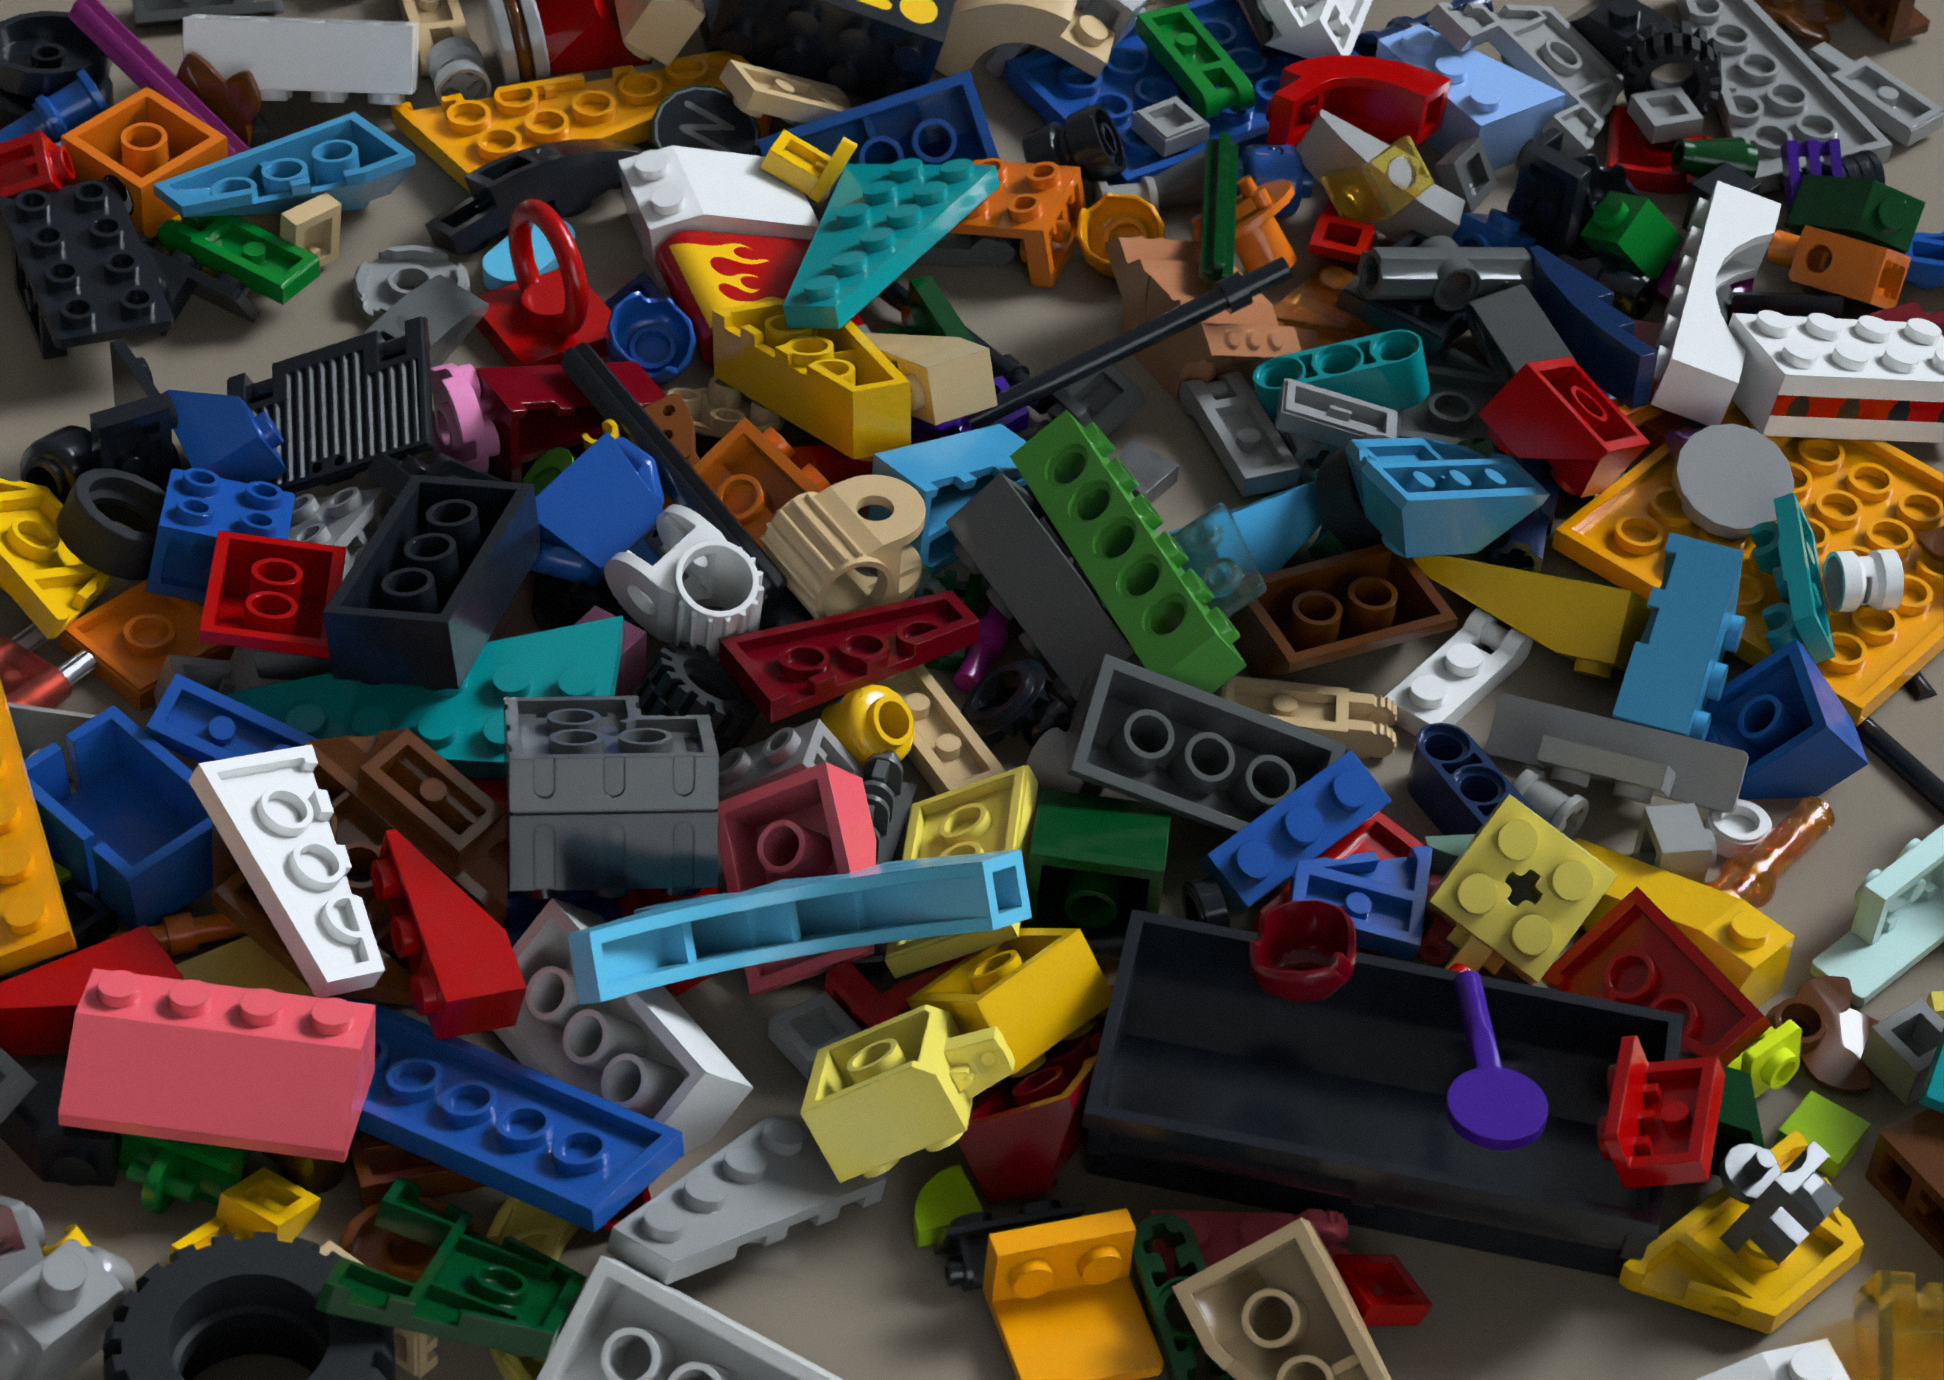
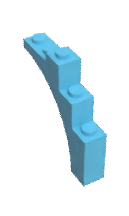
[567,849,1032,1004]

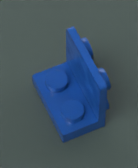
[145,468,295,603]

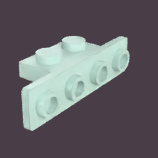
[1810,824,1944,1007]

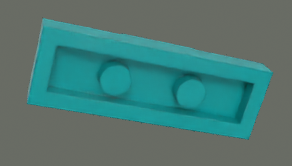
[1749,492,1835,663]

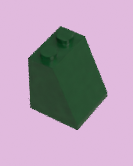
[1021,788,1171,961]

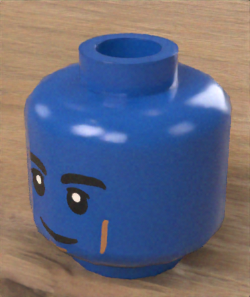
[1236,144,1313,217]

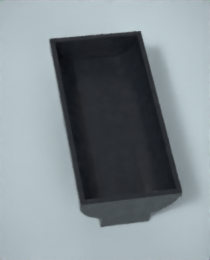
[1082,909,1684,1278]

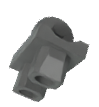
[1719,1140,1844,1266]

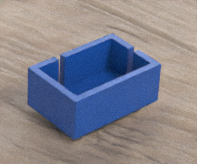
[24,705,212,930]

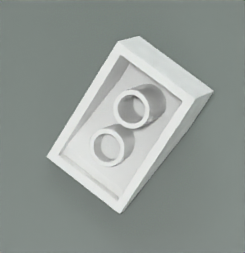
[618,145,819,282]

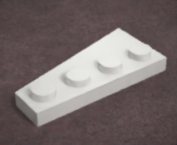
[189,744,385,998]

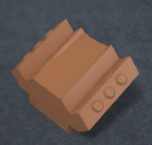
[1104,236,1302,400]

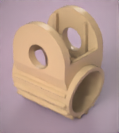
[760,474,926,619]

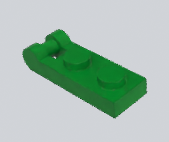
[1135,4,1255,120]

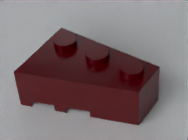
[476,361,672,483]

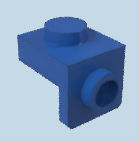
[1451,208,1536,253]

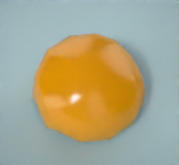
[1076,193,1165,278]

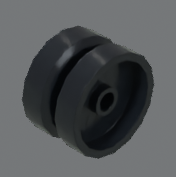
[0,11,114,143]

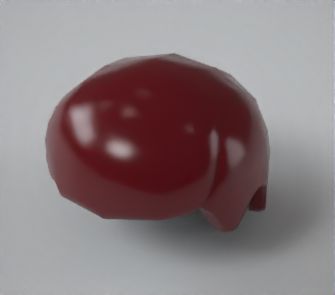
[1249,900,1356,1004]

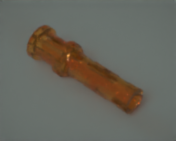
[1703,796,1835,908]

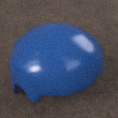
[605,291,697,384]

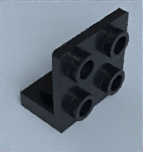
[89,339,181,522]

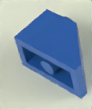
[164,390,287,483]

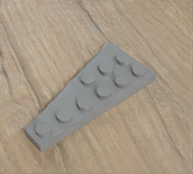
[1675,0,1893,194]

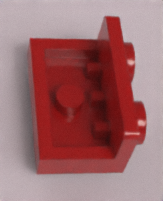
[1597,1035,1725,1189]

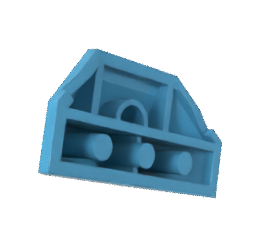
[1345,437,1550,558]

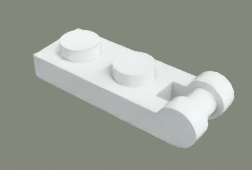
[1384,607,1533,736]

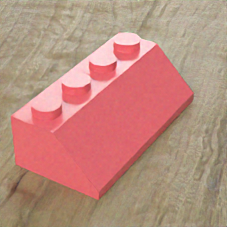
[58,969,376,1162]

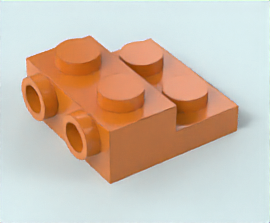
[662,417,831,548]

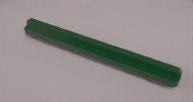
[1198,132,1238,291]

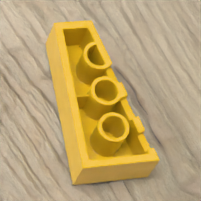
[712,299,911,462]

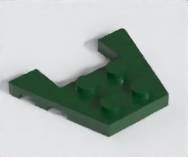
[315,1176,587,1360]

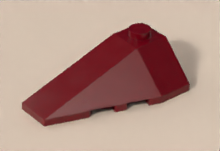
[957,985,1114,1204]

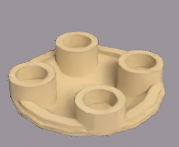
[667,377,785,440]

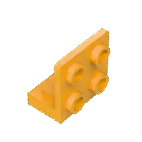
[982,1208,1164,1380]

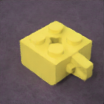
[1425,794,1618,985]
[800,1004,1015,1183]

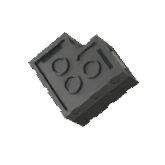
[504,696,719,899]

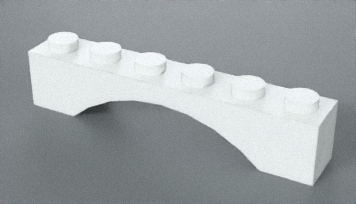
[1651,180,1781,426]

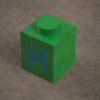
[1580,191,1684,279]

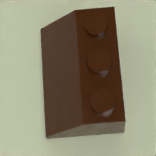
[1227,543,1458,678]

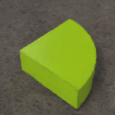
[913,1163,983,1248]

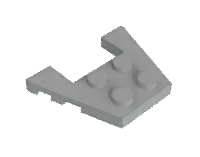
[1425,2,1623,158]

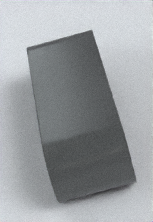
[1465,284,1577,387]

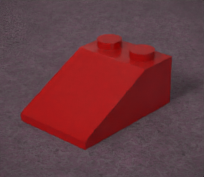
[198,530,347,658]

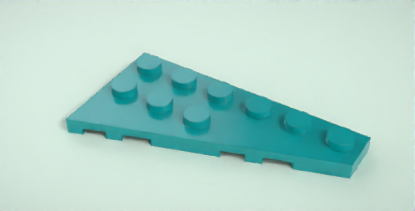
[783,158,1000,329]
[223,615,625,779]

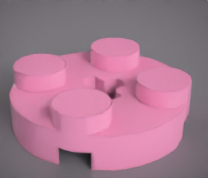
[430,363,500,473]

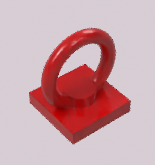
[475,199,612,367]

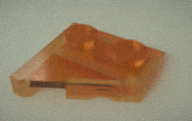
[1273,262,1383,345]

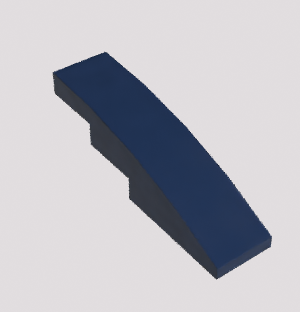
[1529,245,1658,409]

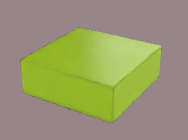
[1774,1090,1872,1179]

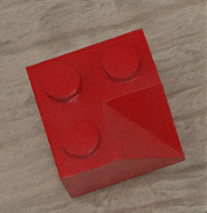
[1478,357,1651,498]

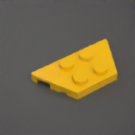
[0,478,114,639]
[1618,1130,1864,1334]

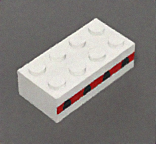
[1728,310,1944,443]

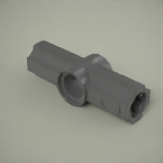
[1357,235,1534,311]

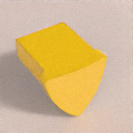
[760,129,858,204]

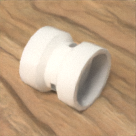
[1823,549,1904,612]

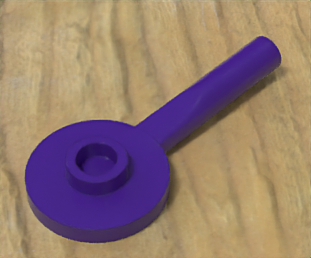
[1445,970,1548,1150]

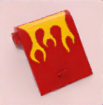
[656,231,864,367]

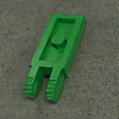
[156,215,320,305]

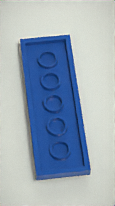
[345,997,684,1233]

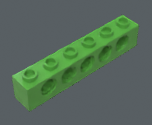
[1010,410,1247,694]

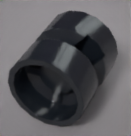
[1023,104,1126,186]

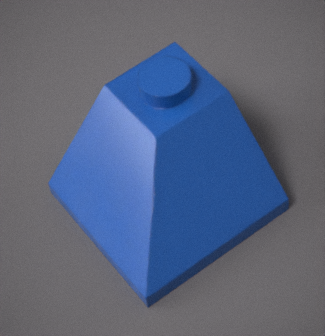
[1704,639,1869,800]

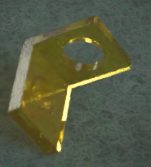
[1319,135,1434,222]

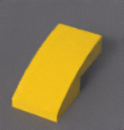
[167,1167,321,1265]

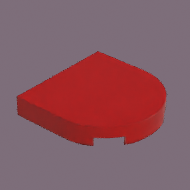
[1604,105,1712,194]

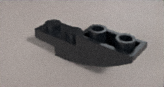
[425,139,645,256]

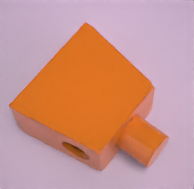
[1767,225,1911,309]

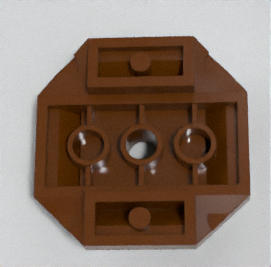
[211,728,508,1006]

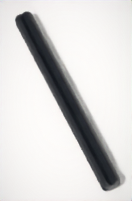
[561,342,788,605]

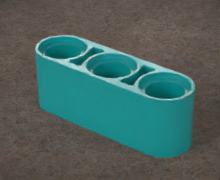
[1253,329,1430,426]

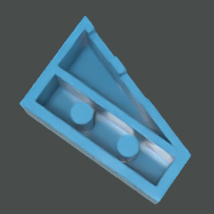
[869,423,1033,575]
[1612,532,1746,741]

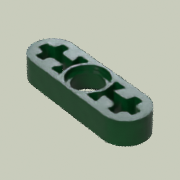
[1131,1213,1235,1380]

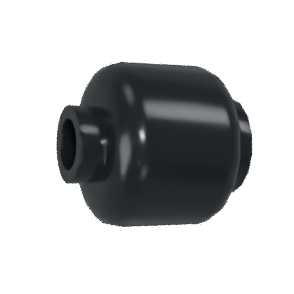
[20,425,94,505]

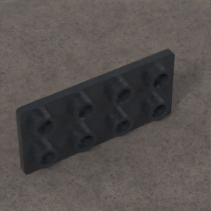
[0,179,174,360]

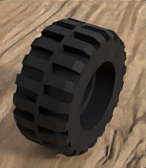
[103,1232,396,1380]

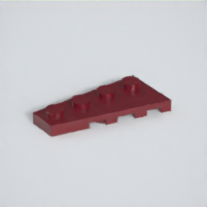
[719,591,980,723]

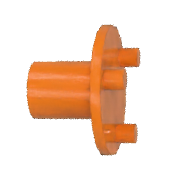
[1191,175,1298,273]

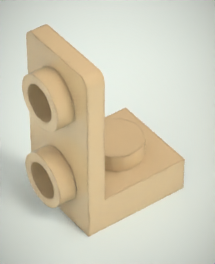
[235,192,342,267]

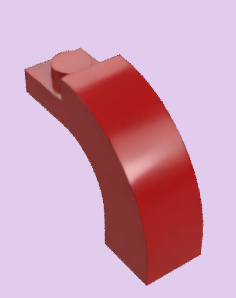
[1266,55,1451,146]

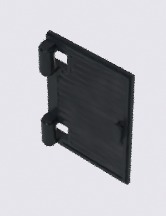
[227,316,434,494]

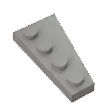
[606,1114,887,1285]

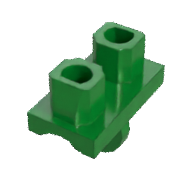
[118,1133,251,1214]

